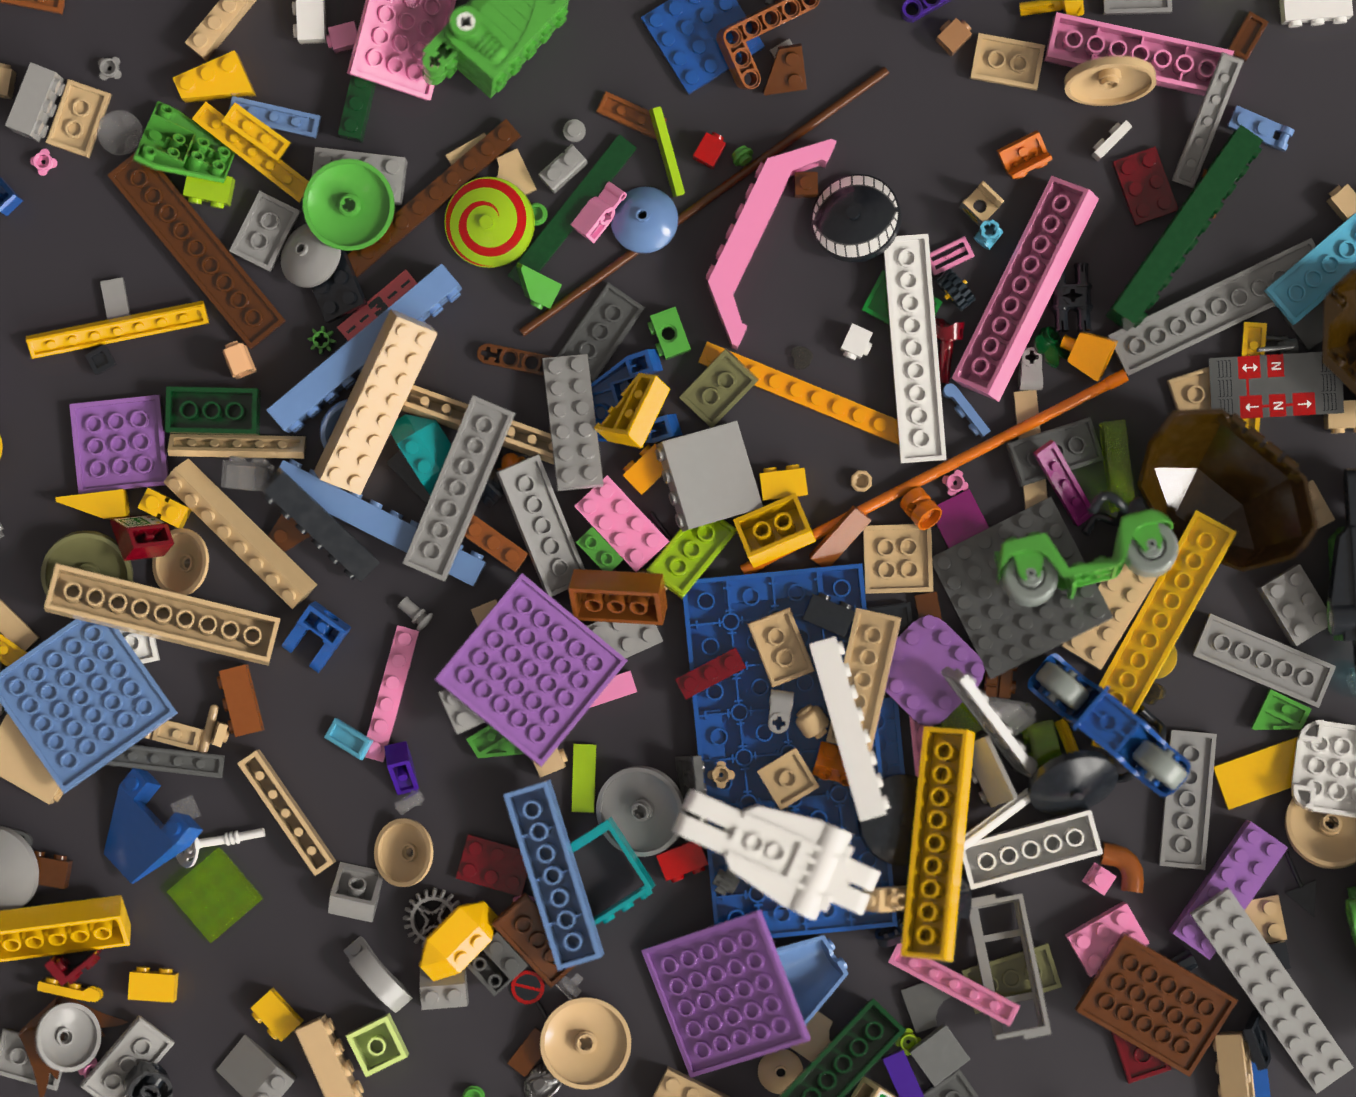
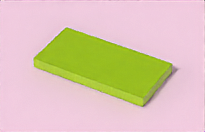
[646,519,737,599]

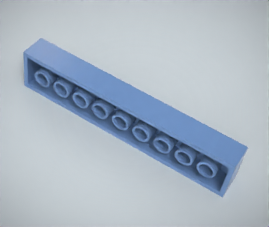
[267,264,462,434]

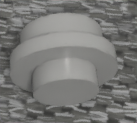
[563,119,586,142]

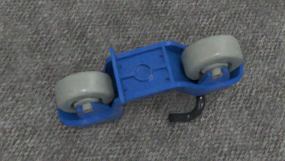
[1027,653,1191,797]

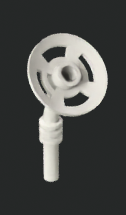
[176,828,265,868]

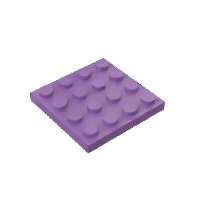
[69,395,169,494]

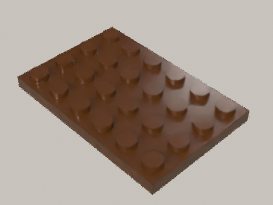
[1075,932,1238,1077]

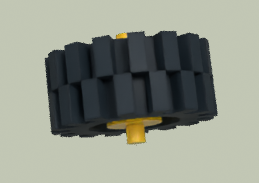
[936,268,976,311]

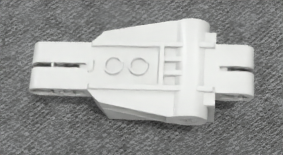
[672,789,881,920]

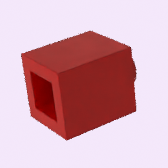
[693,132,726,170]

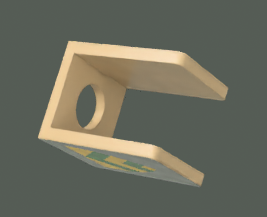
[959,181,1004,227]

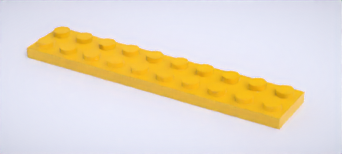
[1099,510,1237,714]

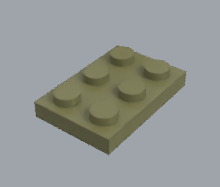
[679,348,759,428]

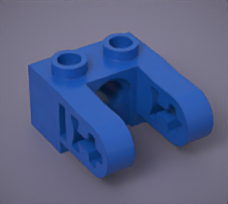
[281,601,352,673]

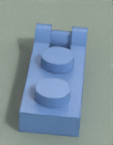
[1227,105,1295,152]
[942,383,991,438]

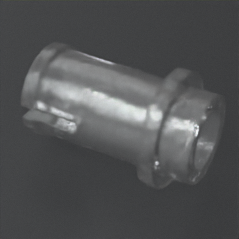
[395,789,425,815]

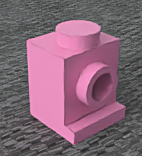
[1082,862,1117,895]

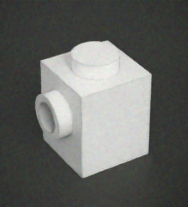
[840,323,873,361]

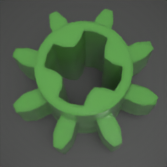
[308,326,337,355]

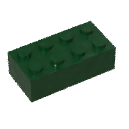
[165,386,261,435]

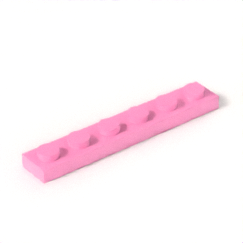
[365,625,420,762]
[888,943,1021,1026]

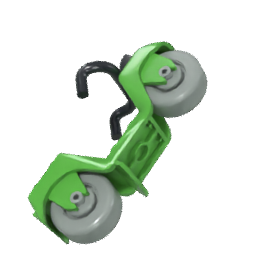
[994,491,1178,607]

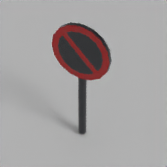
[511,970,548,1020]

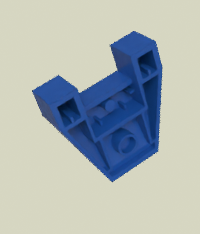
[591,349,682,443]
[103,768,203,884]

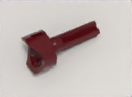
[935,318,965,383]

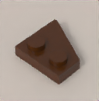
[763,43,807,96]
[268,514,311,552]

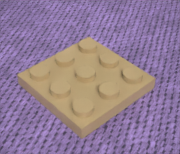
[863,524,933,594]

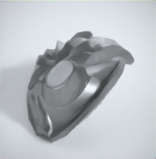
[524,1063,562,1097]

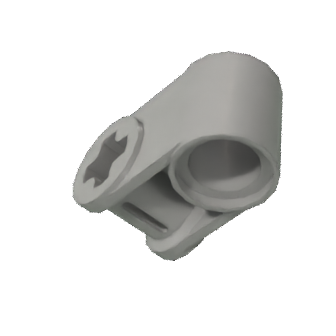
[1018,347,1043,390]
[768,689,794,734]

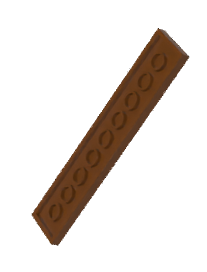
[107,153,286,350]

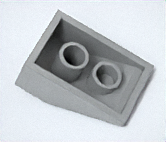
[216,1034,297,1097]

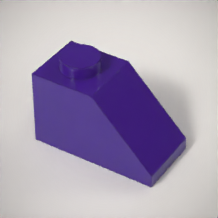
[384,741,419,795]

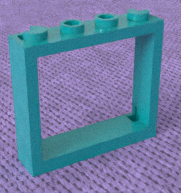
[570,816,656,925]

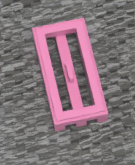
[930,236,975,276]

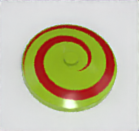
[444,177,535,268]

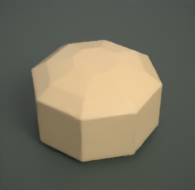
[850,470,872,492]

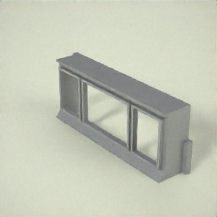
[969,893,1051,1040]

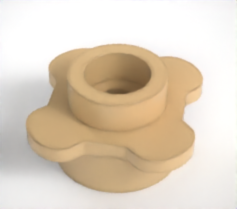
[708,761,735,789]

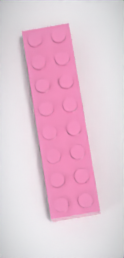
[1044,12,1234,96]

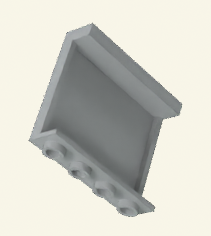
[655,421,763,532]

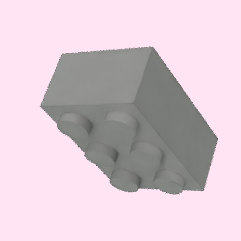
[5,62,65,142]
[1257,564,1328,646]

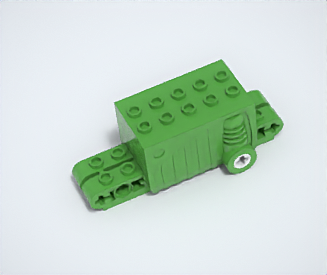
[422,0,569,99]

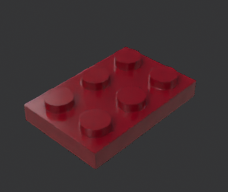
[1112,146,1178,226]
[456,834,528,896]

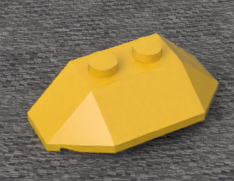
[419,901,497,981]

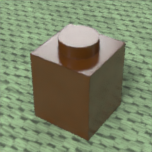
[794,172,818,198]

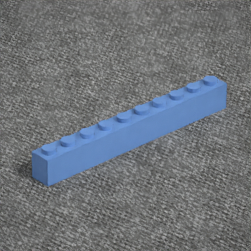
[280,458,487,587]

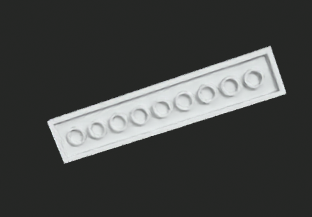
[884,234,947,464]

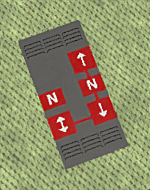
[1209,352,1344,419]

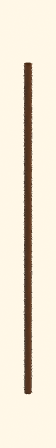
[519,66,889,336]

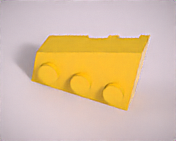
[594,373,670,448]

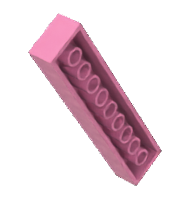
[952,176,1099,402]

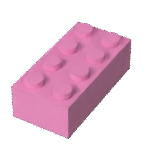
[574,475,669,572]

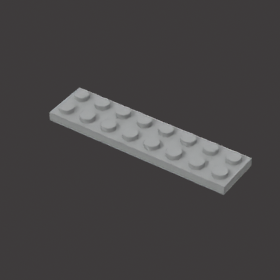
[403,395,516,581]

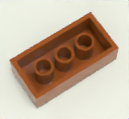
[569,569,668,625]

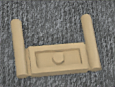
[144,704,219,753]

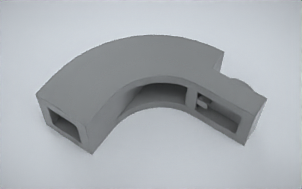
[343,936,413,1013]

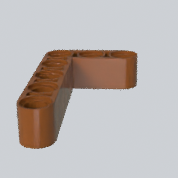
[716,0,820,89]

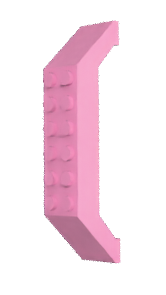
[706,139,836,350]

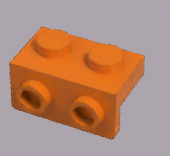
[997,130,1053,179]
[812,741,850,786]

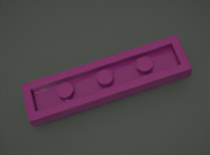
[1033,440,1092,526]

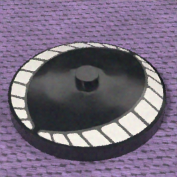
[811,174,902,263]

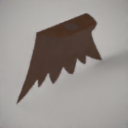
[19,996,128,1097]

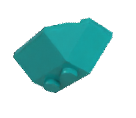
[390,414,452,496]

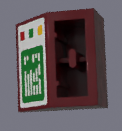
[110,514,174,561]

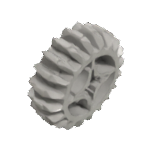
[403,888,460,948]

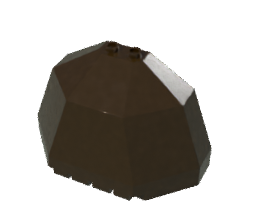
[1137,409,1318,572]

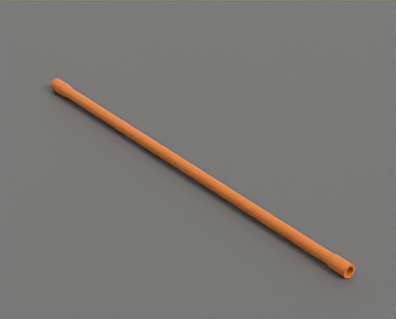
[740,369,1129,575]

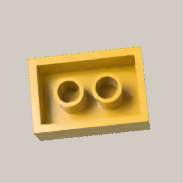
[733,493,816,568]

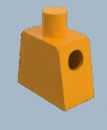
[1060,331,1118,381]

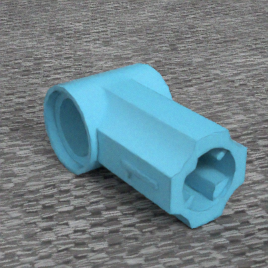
[974,220,1003,250]

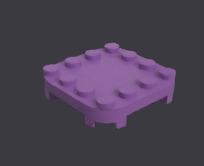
[885,615,985,726]

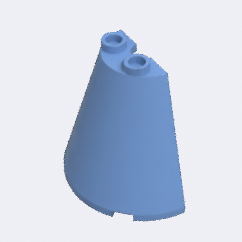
[776,935,849,1026]

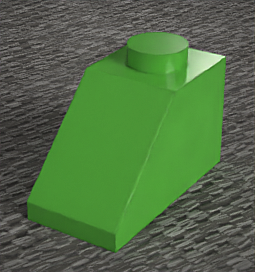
[516,263,562,310]

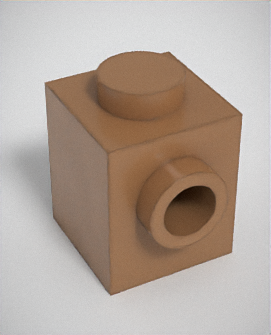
[935,18,972,56]

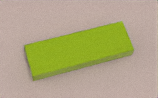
[572,744,596,813]

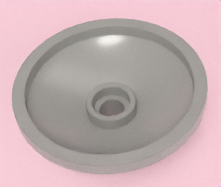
[281,223,341,288]
[35,1003,101,1072]

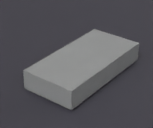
[100,277,131,320]

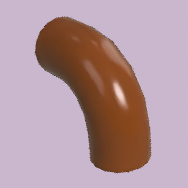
[1100,842,1144,893]

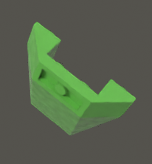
[132,101,235,183]

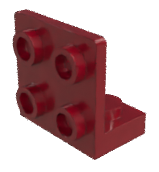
[44,949,102,986]

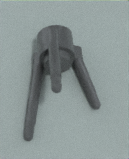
[1241,334,1299,354]

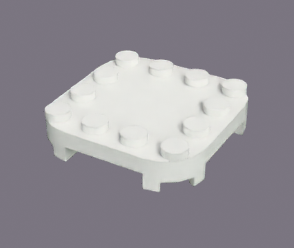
[1291,720,1356,818]

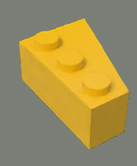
[173,50,256,103]

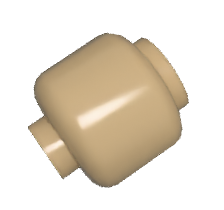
[795,704,829,739]

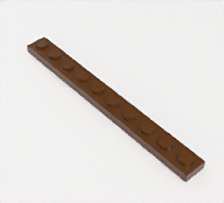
[348,119,521,278]

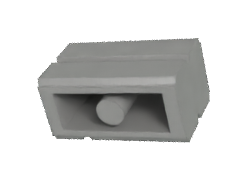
[538,144,588,194]

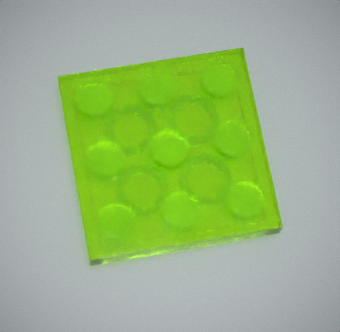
[167,847,264,943]

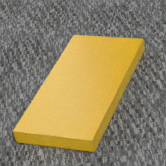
[1214,737,1298,810]

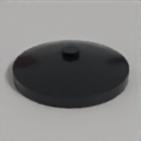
[1027,750,1118,815]
[858,774,918,866]

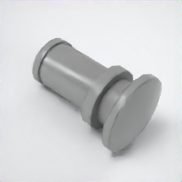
[398,597,433,631]

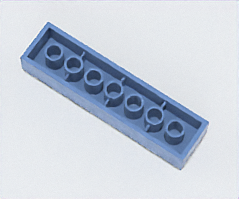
[503,779,604,970]

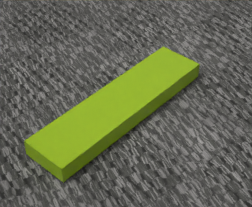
[649,106,685,197]

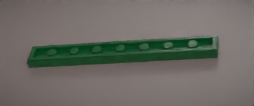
[508,134,637,287]

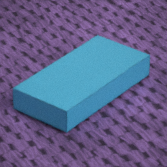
[324,718,374,760]

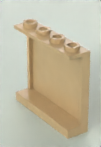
[0,713,63,804]

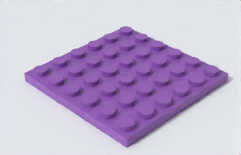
[434,574,628,767]
[641,910,811,1078]

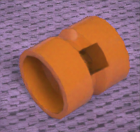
[900,487,942,530]

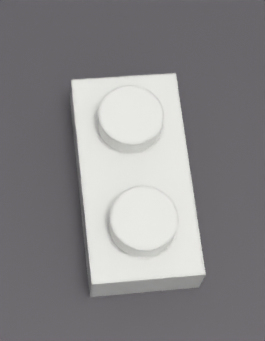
[1091,120,1132,161]

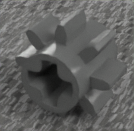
[712,867,740,896]

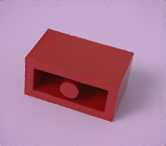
[656,841,708,883]

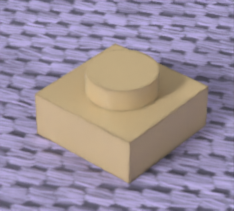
[210,720,230,747]

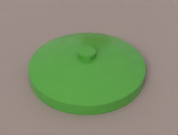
[303,159,395,251]

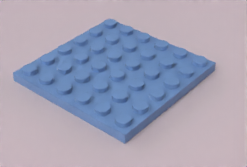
[0,619,178,793]

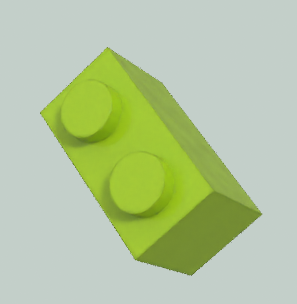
[183,176,236,209]

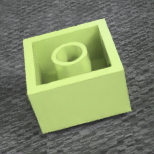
[346,1013,409,1077]

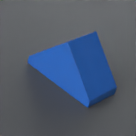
[0,177,23,216]

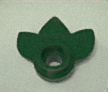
[1034,326,1069,368]

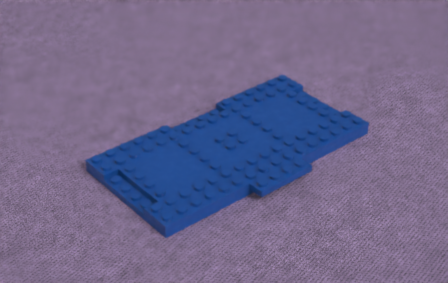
[683,563,905,938]

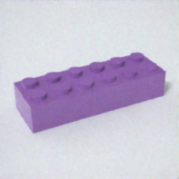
[1169,820,1288,959]

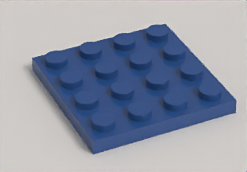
[641,0,765,95]

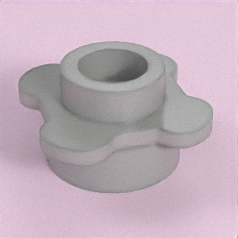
[98,57,122,80]

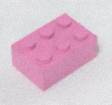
[1065,901,1149,977]

